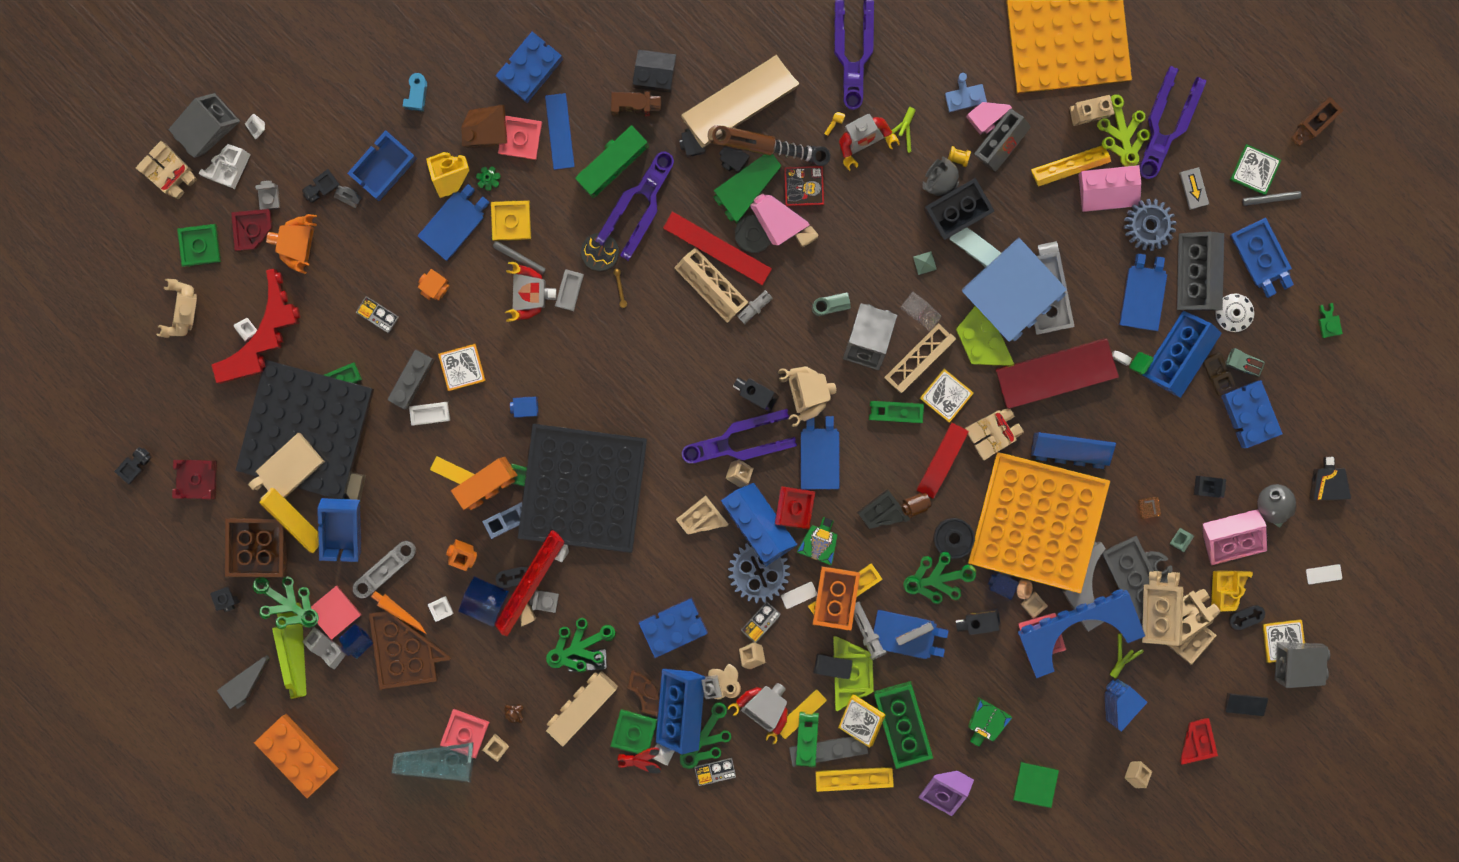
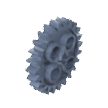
[728,543,790,603]

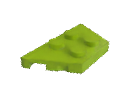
[956,306,1014,366]
[833,636,874,711]

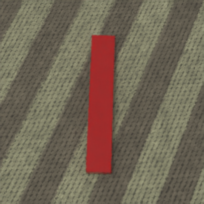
[663,211,772,286]
[495,531,565,636]

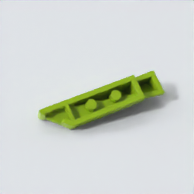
[272,602,306,699]

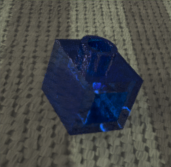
[987,572,1019,600]
[339,624,373,659]

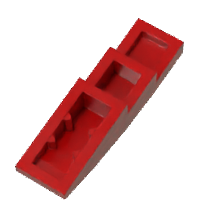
[917,422,969,499]

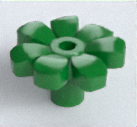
[476,166,501,191]

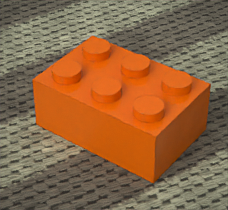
[451,457,518,510]
[813,566,860,630]

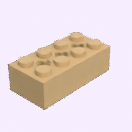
[546,671,618,746]

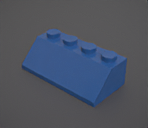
[1142,310,1222,398]
[1031,432,1116,469]
[721,483,797,567]
[656,669,705,754]
[1105,679,1147,732]

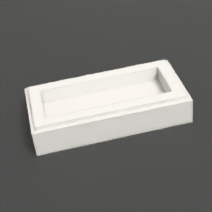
[409,402,450,426]

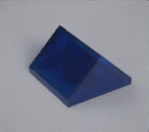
[459,576,509,627]

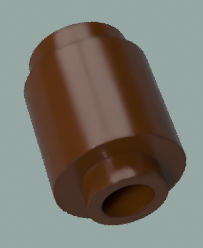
[901,493,931,518]

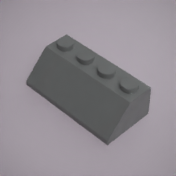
[1177,232,1224,311]

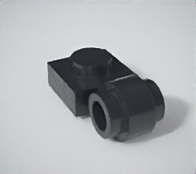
[302,169,340,203]
[114,447,152,484]

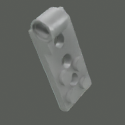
[1034,241,1075,334]

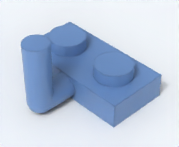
[945,73,987,113]

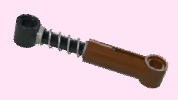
[707,125,831,166]

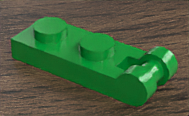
[869,401,924,423]
[796,712,819,767]

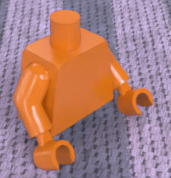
[266,214,317,274]

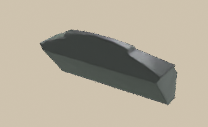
[334,186,362,208]

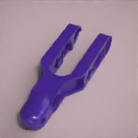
[834,0,874,110]
[1139,66,1206,179]
[595,152,674,261]
[682,409,797,463]

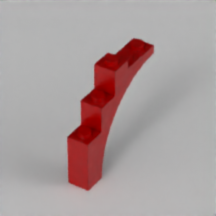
[212,269,301,384]

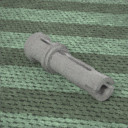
[854,602,887,660]

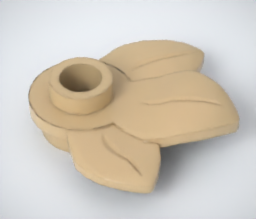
[708,664,741,699]

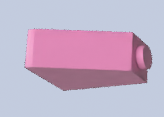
[750,194,809,245]

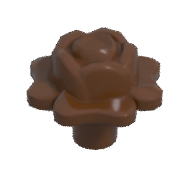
[504,704,524,723]

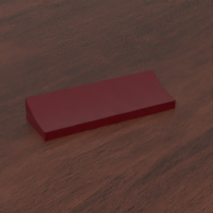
[995,338,1119,409]

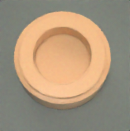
[1017,579,1033,599]

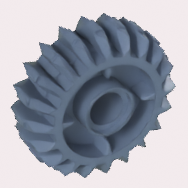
[1124,199,1176,251]

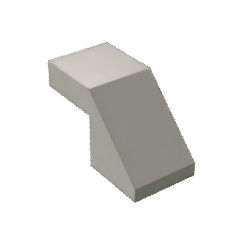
[303,627,346,669]

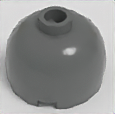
[922,156,959,196]
[1257,484,1297,524]

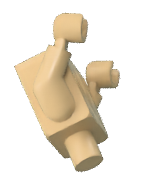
[157,279,197,338]
[778,366,836,427]

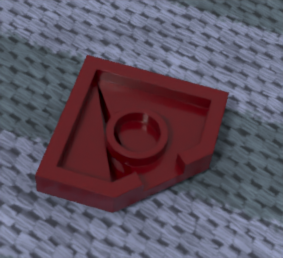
[231,209,273,251]

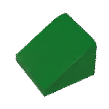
[1129,352,1154,375]

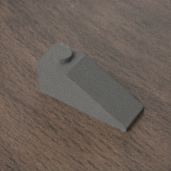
[217,655,270,709]

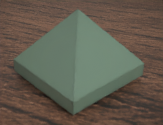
[913,251,937,275]
[1170,528,1194,552]

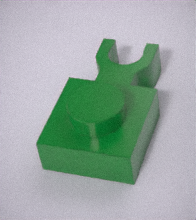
[1318,303,1343,338]

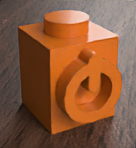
[418,269,450,301]
[446,539,477,571]

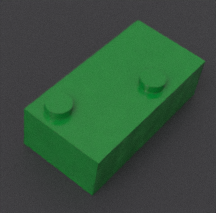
[575,125,649,199]
[874,681,933,769]

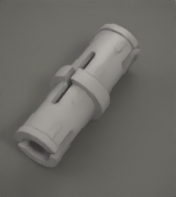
[737,290,773,324]

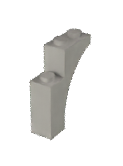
[1062,541,1105,632]

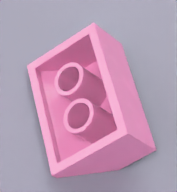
[1078,165,1141,212]
[1203,510,1267,565]

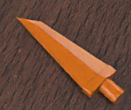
[371,591,426,634]

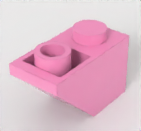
[966,102,1012,135]

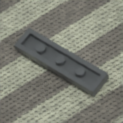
[789,736,868,767]

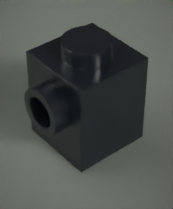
[679,128,706,158]
[719,146,750,173]

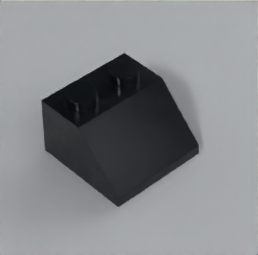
[633,50,676,93]

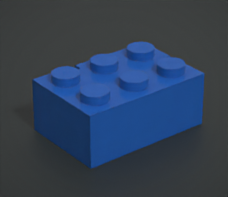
[496,32,563,103]
[347,130,417,201]
[1221,380,1283,448]
[318,498,361,562]
[639,597,708,658]

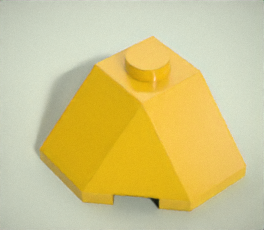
[426,152,469,198]

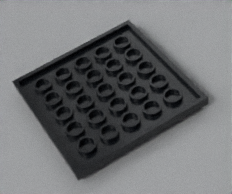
[235,360,374,499]
[517,424,647,553]

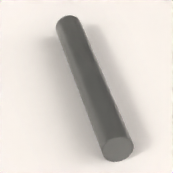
[1242,191,1301,206]
[493,241,546,275]

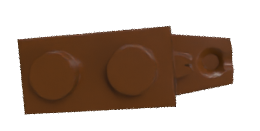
[1291,97,1344,146]

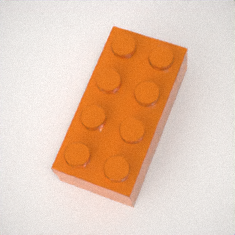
[254,714,339,798]

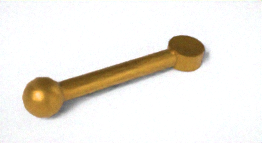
[613,268,627,308]

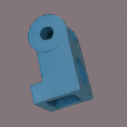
[403,73,427,112]

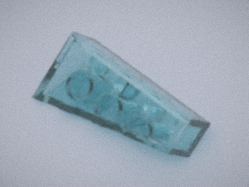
[392,742,474,783]

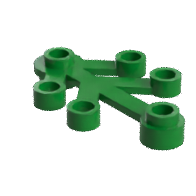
[903,552,976,604]
[253,577,319,629]
[546,618,616,673]
[680,702,731,769]

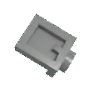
[255,181,280,210]
[529,590,559,613]

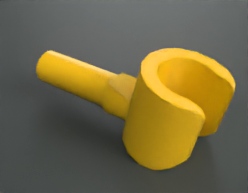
[824,112,845,136]

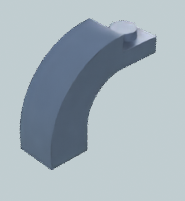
[482,502,522,539]

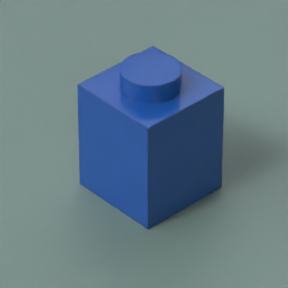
[510,397,539,418]

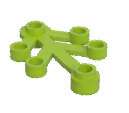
[1097,95,1150,167]

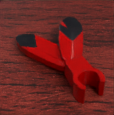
[617,748,661,773]

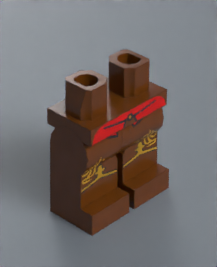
[611,92,661,117]

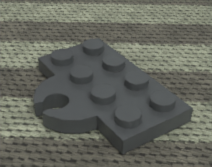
[1102,536,1173,620]

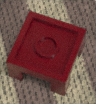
[172,460,217,499]

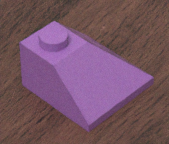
[918,771,974,816]

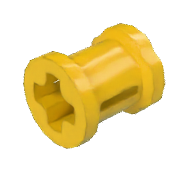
[948,146,971,167]

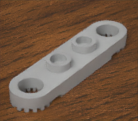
[353,541,416,598]

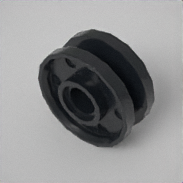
[933,518,975,559]

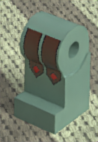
[1225,348,1265,377]

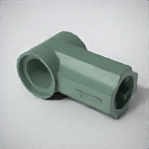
[812,292,851,316]

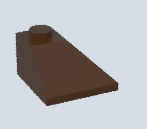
[461,105,507,148]

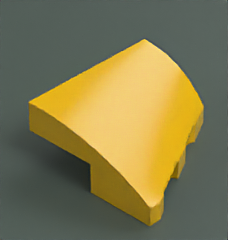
[1211,571,1253,611]

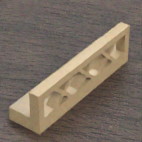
[674,247,749,323]
[884,323,956,394]

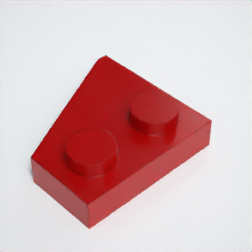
[1180,718,1218,765]

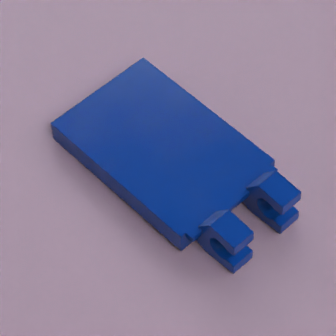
[418,184,490,261]
[1230,218,1294,298]
[1119,254,1167,331]
[801,416,839,489]
[873,610,948,659]

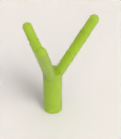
[884,107,916,153]
[1110,633,1144,678]

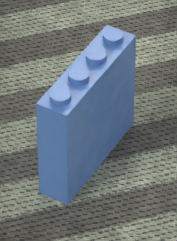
[962,237,1067,342]

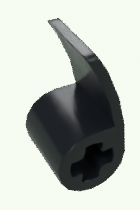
[813,654,853,679]

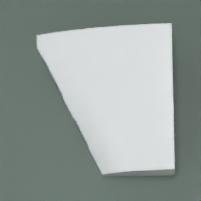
[199,144,250,189]

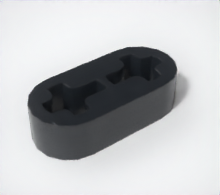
[496,566,528,588]
[1228,605,1265,630]

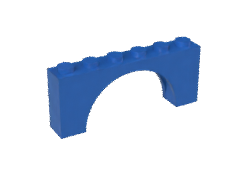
[1018,589,1145,678]

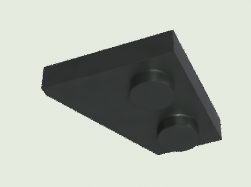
[857,489,910,529]

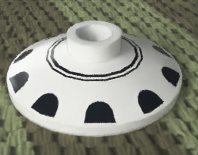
[1215,294,1254,332]

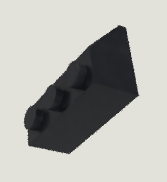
[924,178,994,240]

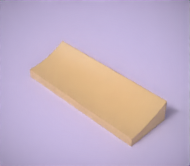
[681,55,799,148]

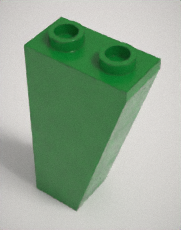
[713,154,781,223]

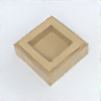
[1021,591,1048,619]

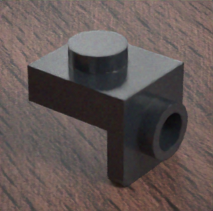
[1194,476,1226,498]
[210,587,239,613]

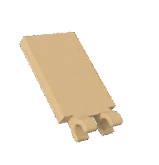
[248,433,324,500]
[1142,571,1183,646]

